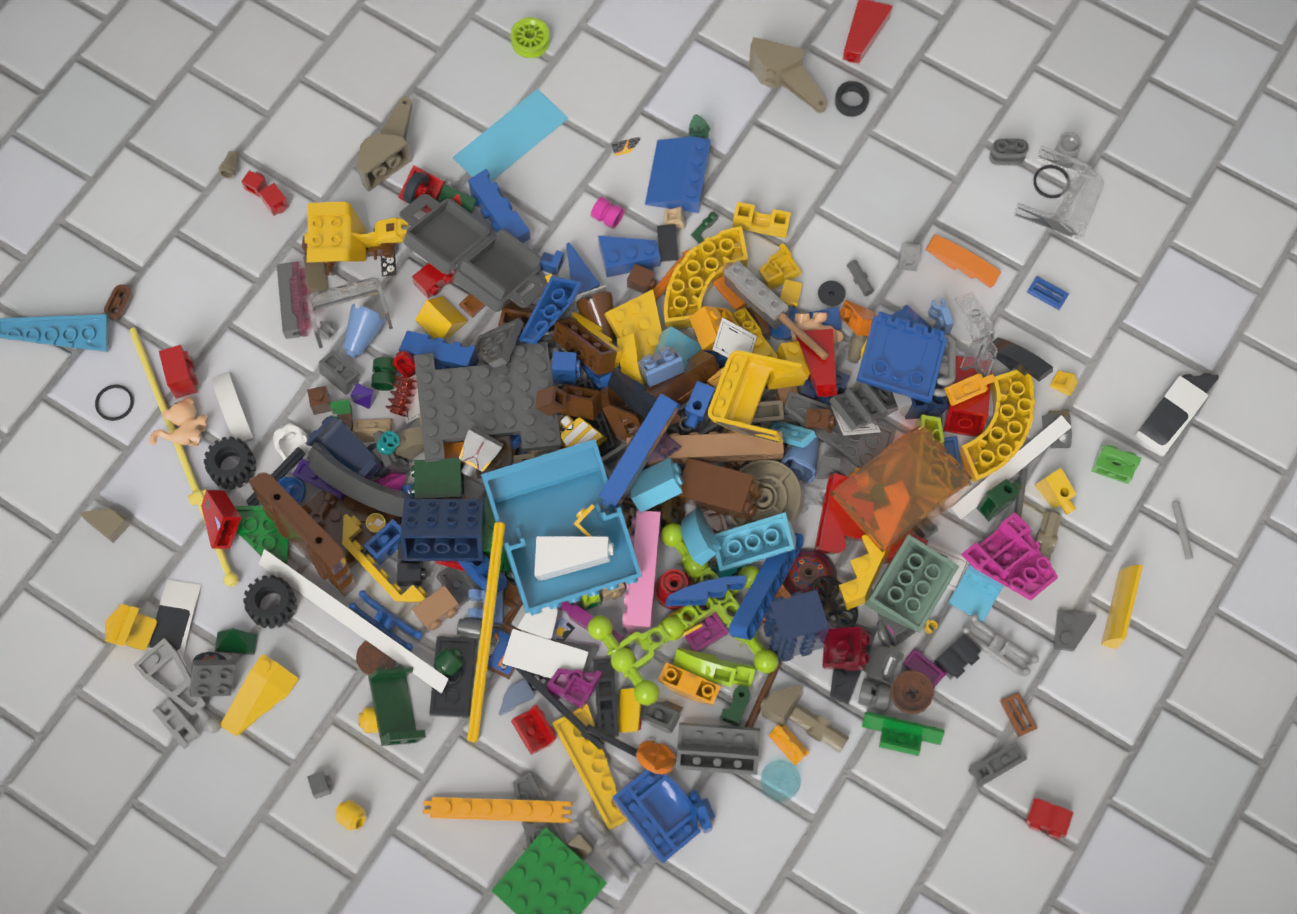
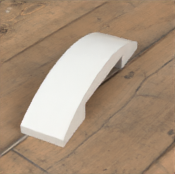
[211,373,254,443]

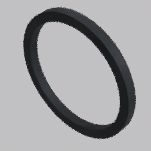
[1033,165,1070,199]
[95,385,134,421]

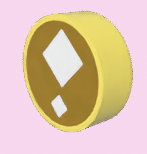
[366,513,386,534]

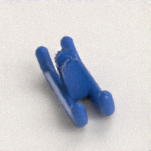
[349,590,423,652]

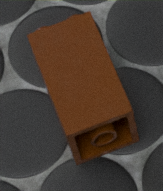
[677,458,763,522]

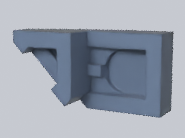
[498,679,535,716]

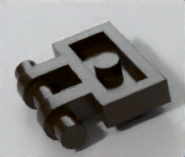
[661,496,685,526]

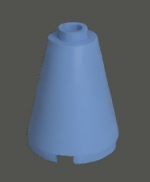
[343,304,387,358]
[780,436,819,484]

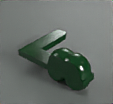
[691,211,719,244]

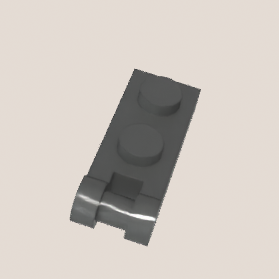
[968,741,1028,788]

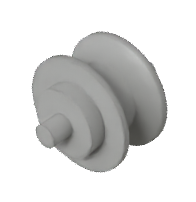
[314,321,335,340]

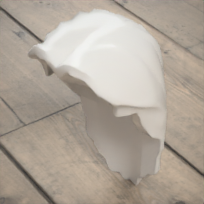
[273,423,312,473]

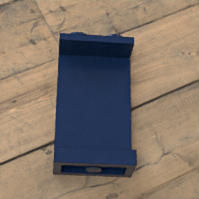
[305,415,383,480]

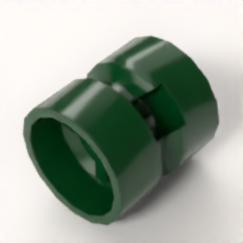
[371,357,397,391]

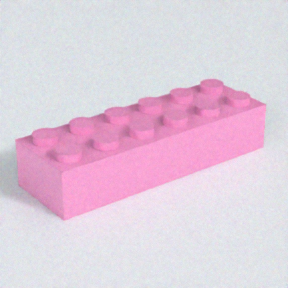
[623,510,661,635]

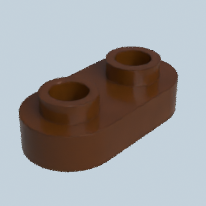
[104,284,133,320]

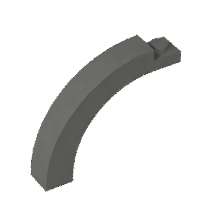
[307,442,411,517]

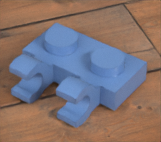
[928,297,954,335]
[468,589,504,625]

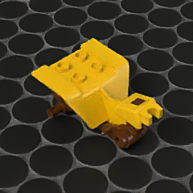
[302,202,409,276]

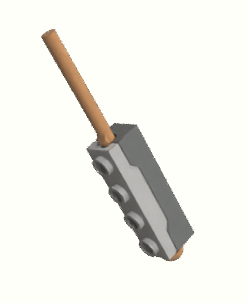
[723,261,829,360]

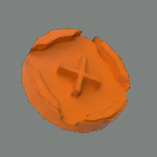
[636,740,676,774]

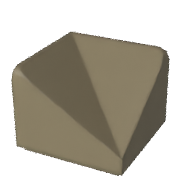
[568,834,593,860]

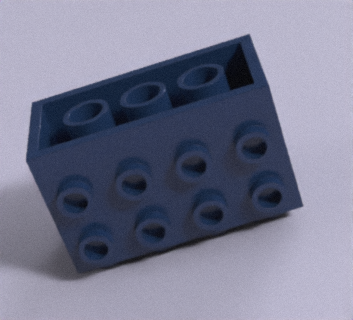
[400,499,485,561]
[763,590,829,662]

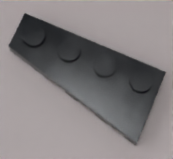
[830,618,877,705]

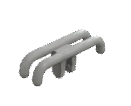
[933,334,956,397]
[962,614,1039,676]
[572,808,642,884]

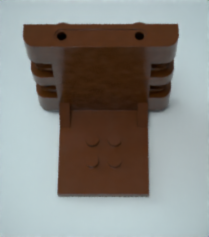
[249,472,402,597]

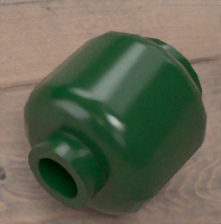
[434,647,464,676]

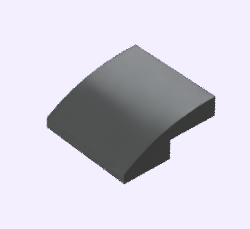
[436,567,483,607]

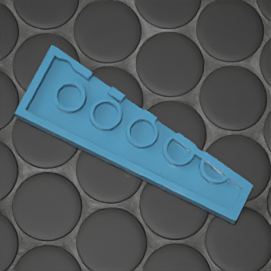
[0,314,108,352]

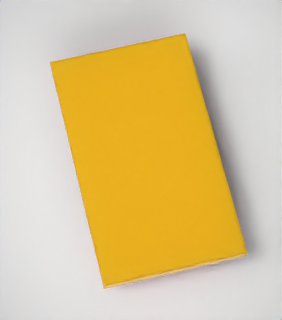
[618,688,642,733]

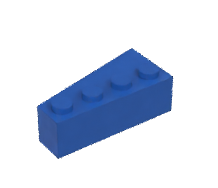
[399,330,479,370]

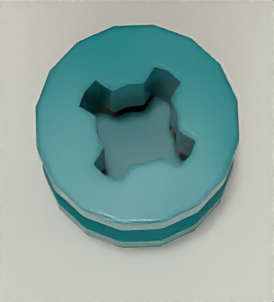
[376,431,400,455]

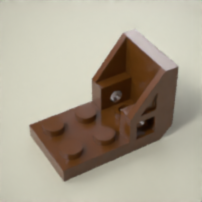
[600,387,681,441]

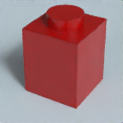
[259,183,289,216]

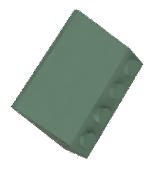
[864,534,959,633]

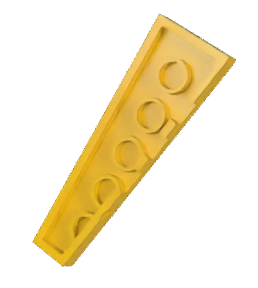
[552,704,627,831]

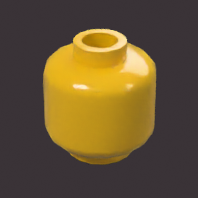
[358,707,379,733]
[335,800,366,831]

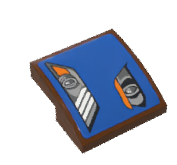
[474,626,516,680]

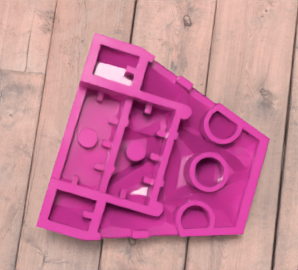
[961,512,1058,601]

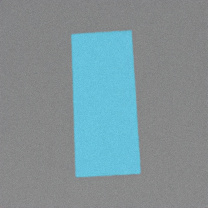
[453,89,568,182]

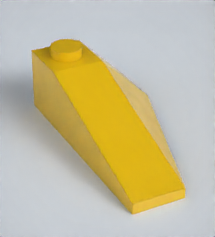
[221,654,299,736]

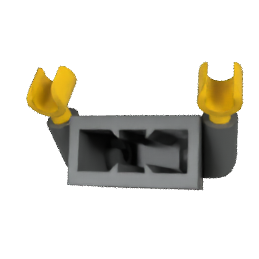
[877,613,938,650]

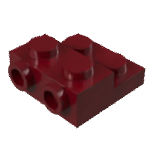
[822,627,871,671]

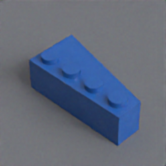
[468,169,531,243]

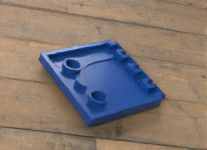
[856,311,947,403]

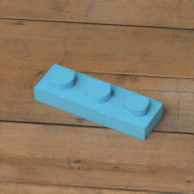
[766,421,816,448]

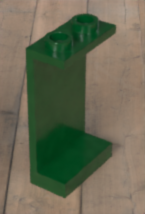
[368,666,426,746]

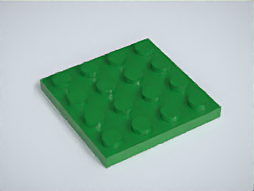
[491,827,608,914]

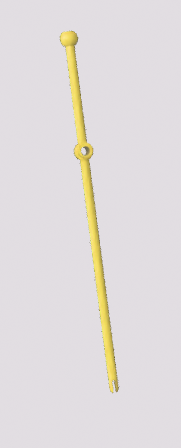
[130,327,239,587]

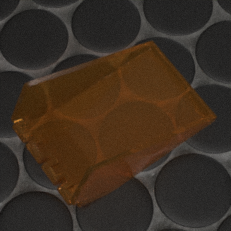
[830,425,972,552]

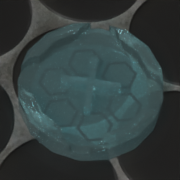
[760,760,801,802]

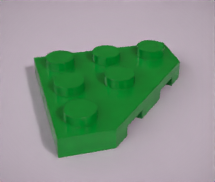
[235,506,289,564]

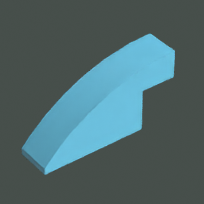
[681,506,722,566]

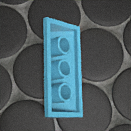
[714,512,796,572]

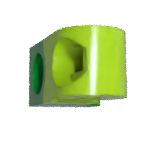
[580,594,601,611]

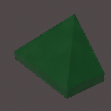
[215,628,257,655]

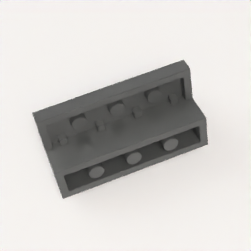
[676,722,760,775]

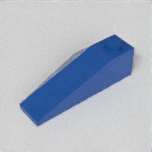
[518,276,583,345]

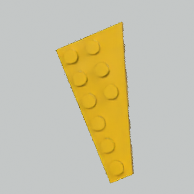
[604,289,662,357]

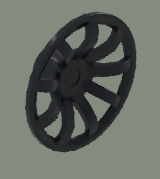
[811,576,858,628]

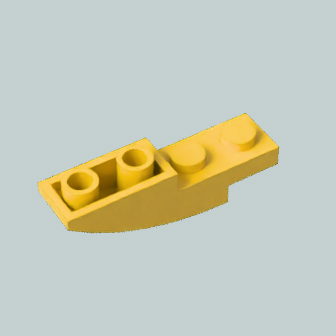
[732,307,779,359]

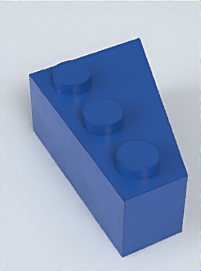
[598,236,660,278]

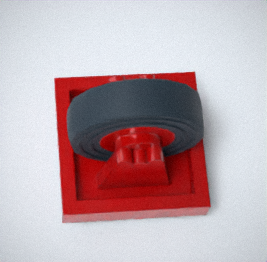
[398,165,446,213]

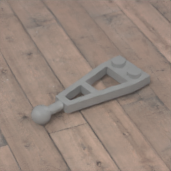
[134,638,221,733]

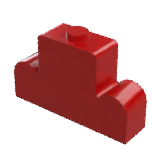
[814,473,874,555]

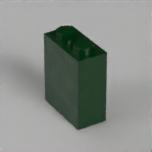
[411,458,464,499]

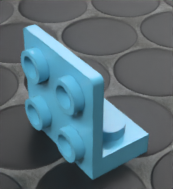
[949,564,1004,622]

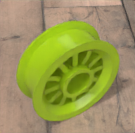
[510,17,550,58]

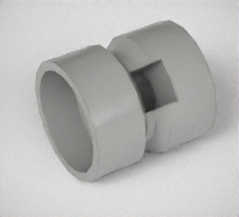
[1053,132,1082,165]

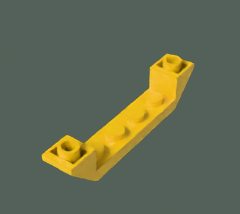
[342,514,428,603]

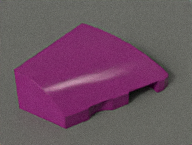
[547,668,602,709]

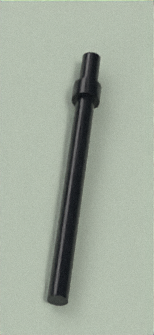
[516,668,605,750]

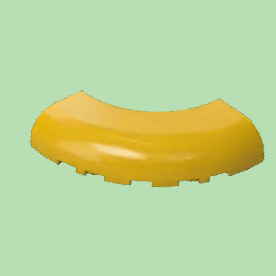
[664,226,748,329]
[959,370,1035,482]

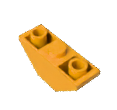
[658,662,721,705]

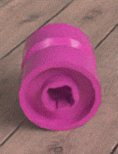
[590,196,625,229]

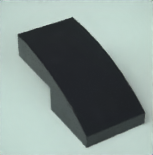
[657,224,678,262]

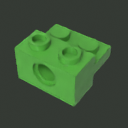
[1091,445,1141,484]

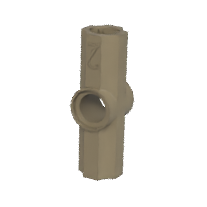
[1035,512,1061,561]
[789,704,849,753]

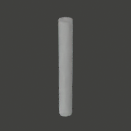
[1172,502,1194,560]

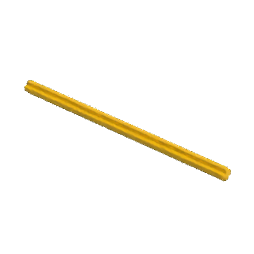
[467,522,505,742]

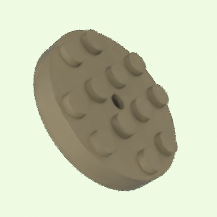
[730,460,804,527]

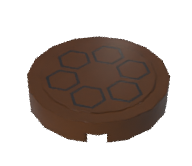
[356,640,396,676]

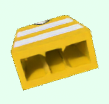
[560,415,607,448]

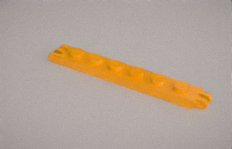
[422,797,572,823]

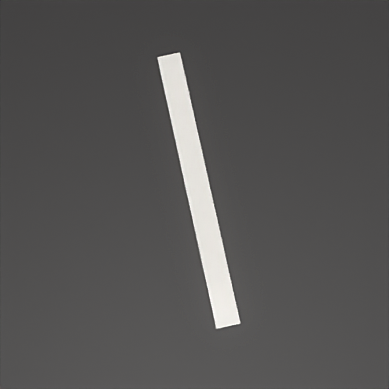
[259,549,448,693]

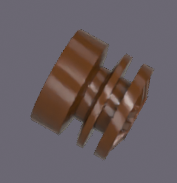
[891,671,934,714]

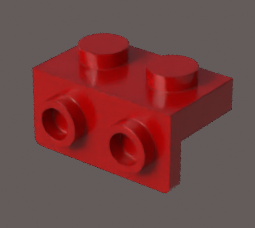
[511,704,557,755]

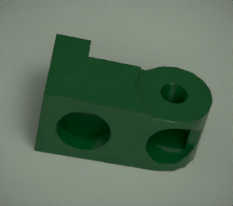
[720,686,750,726]

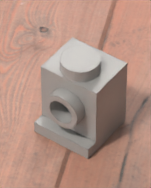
[898,243,920,271]

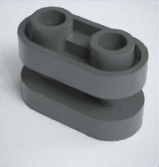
[989,139,1029,165]

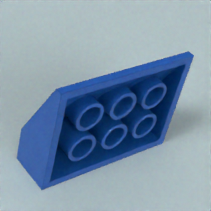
[645,137,711,213]

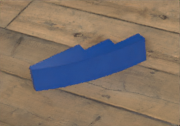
[665,575,746,606]

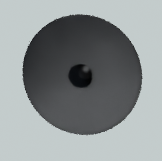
[818,281,846,306]

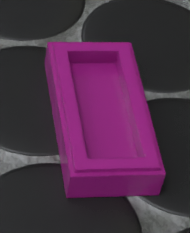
[902,648,946,689]

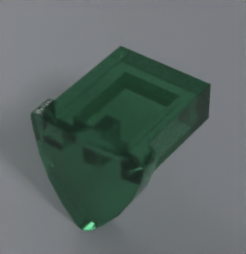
[689,114,710,139]

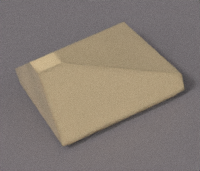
[664,207,685,228]

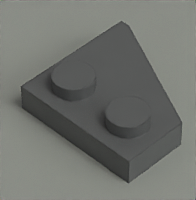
[1053,609,1096,652]

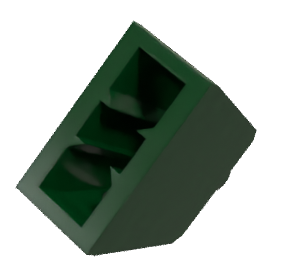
[976,479,1022,522]

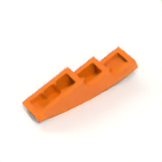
[925,234,1001,288]

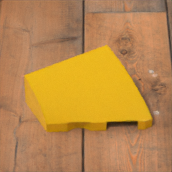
[759,243,802,290]

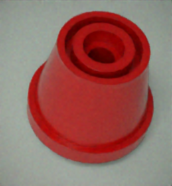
[654,569,693,610]

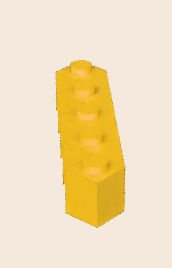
[839,481,910,610]

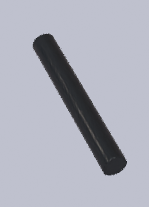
[585,724,637,757]

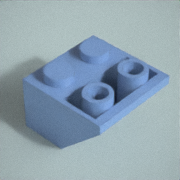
[638,346,685,387]

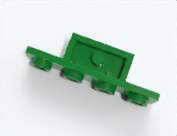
[862,712,945,756]

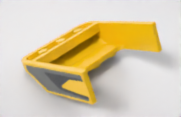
[708,350,808,444]

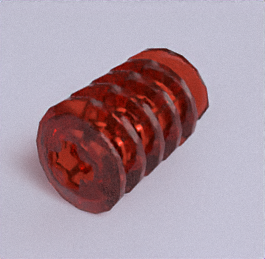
[385,376,417,417]

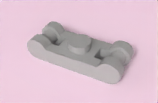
[152,697,200,749]

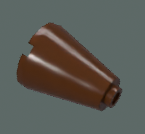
[576,291,616,343]

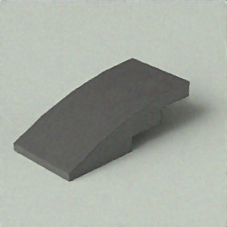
[829,383,899,430]

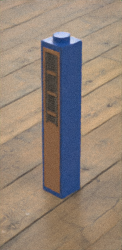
[599,393,681,508]

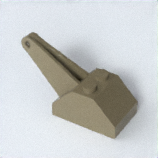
[749,37,827,113]
[357,96,412,192]

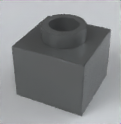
[307,771,333,799]

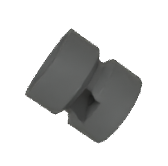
[858,679,891,710]

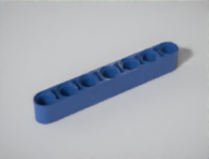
[729,533,804,640]

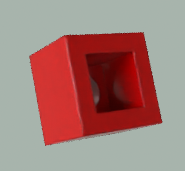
[241,170,267,197]

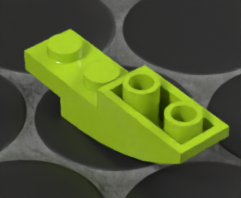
[673,648,756,687]

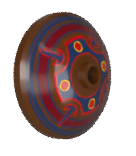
[783,548,837,595]

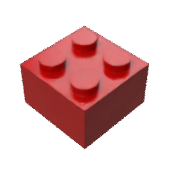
[159,345,199,399]

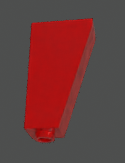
[842,0,893,64]
[795,329,837,397]

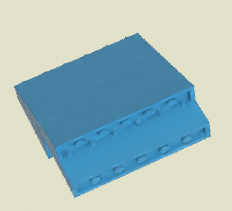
[481,439,642,616]

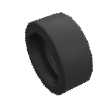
[835,81,869,117]

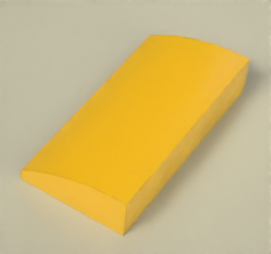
[1101,565,1143,649]

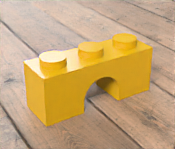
[732,202,791,239]

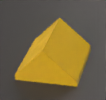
[415,296,468,341]

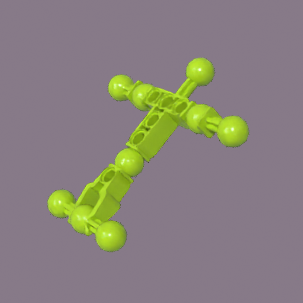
[588,523,779,706]

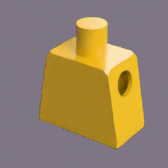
[1035,468,1076,515]

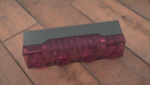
[277,261,311,339]

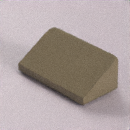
[303,256,328,294]

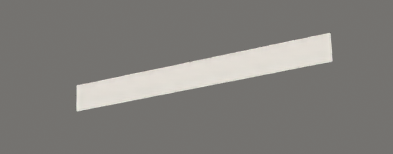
[951,415,1071,519]

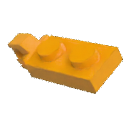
[944,374,996,406]

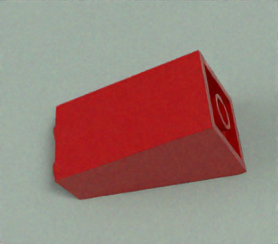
[943,356,993,437]

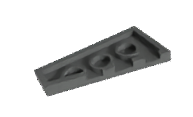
[513,772,568,847]

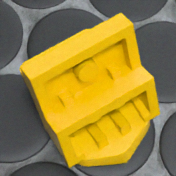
[104,603,157,651]

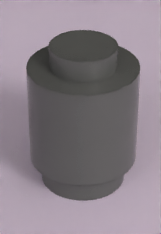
[457,617,482,640]

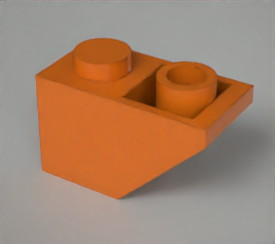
[840,300,877,336]

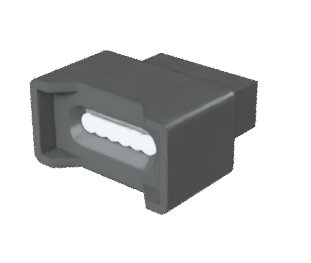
[862,645,904,686]

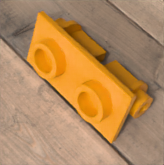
[768,725,810,766]

